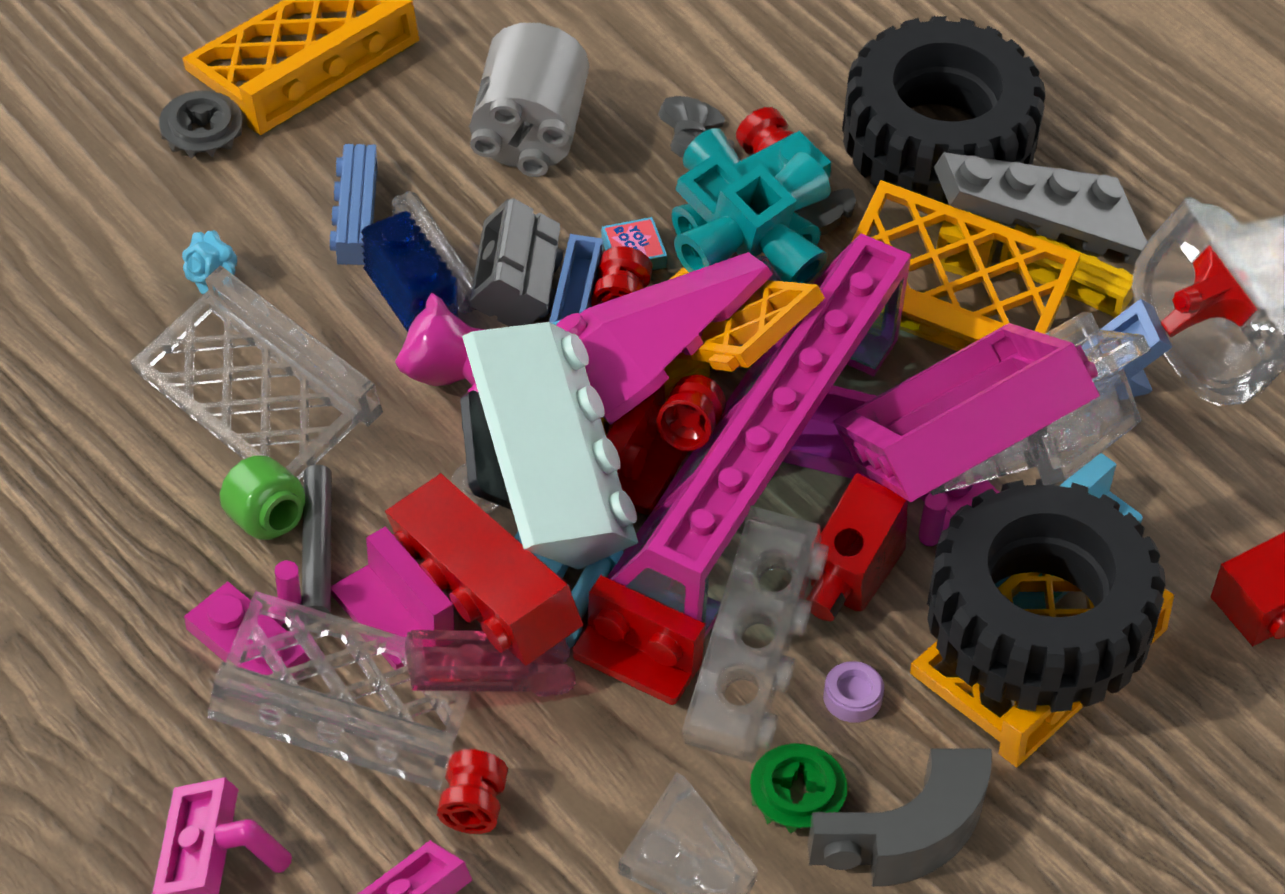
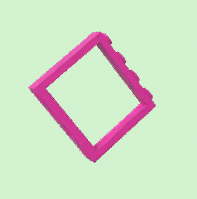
[833,323,1100,502]

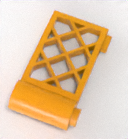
[669,266,825,372]

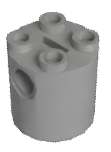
[469,23,590,177]

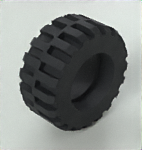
[842,16,1046,205]
[927,479,1166,712]

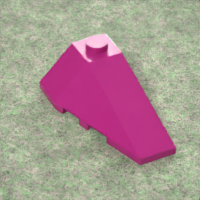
[556,252,773,425]

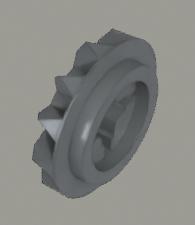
[159,91,242,159]

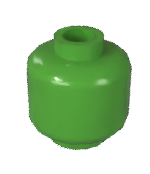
[220,455,306,540]

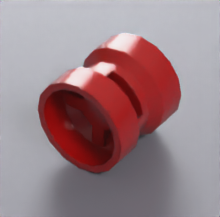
[736,107,794,155]
[591,246,652,306]
[657,375,726,451]
[437,749,508,834]

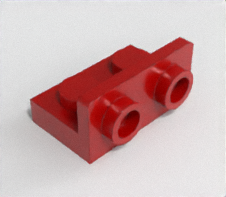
[606,384,688,515]
[573,575,706,705]

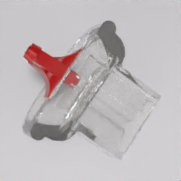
[1132,197,1285,406]

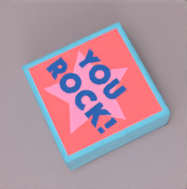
[601,217,667,271]

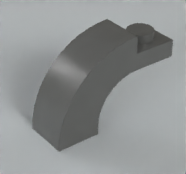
[808,748,992,887]

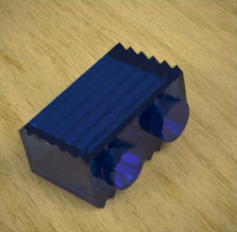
[361,211,458,332]

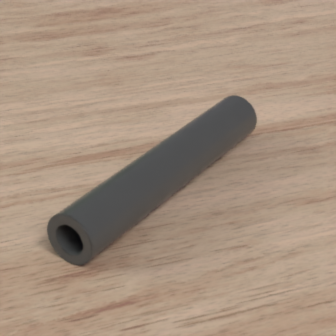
[301,465,332,622]

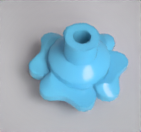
[182,230,237,295]

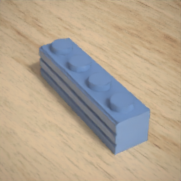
[330,144,378,265]
[549,234,603,323]

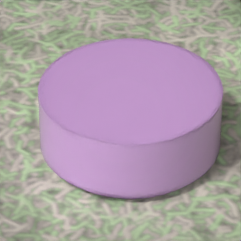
[823,661,884,723]

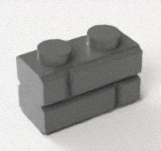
[469,198,563,327]

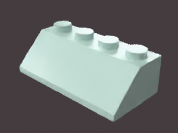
[462,322,638,570]

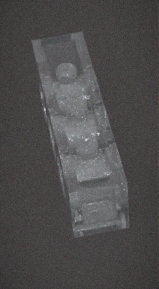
[681,506,829,764]

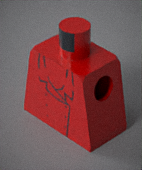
[804,473,908,622]

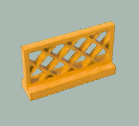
[182,0,420,136]
[852,180,1081,351]
[910,573,1174,768]

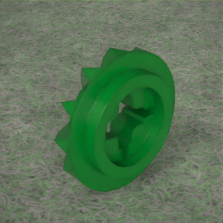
[750,743,847,834]

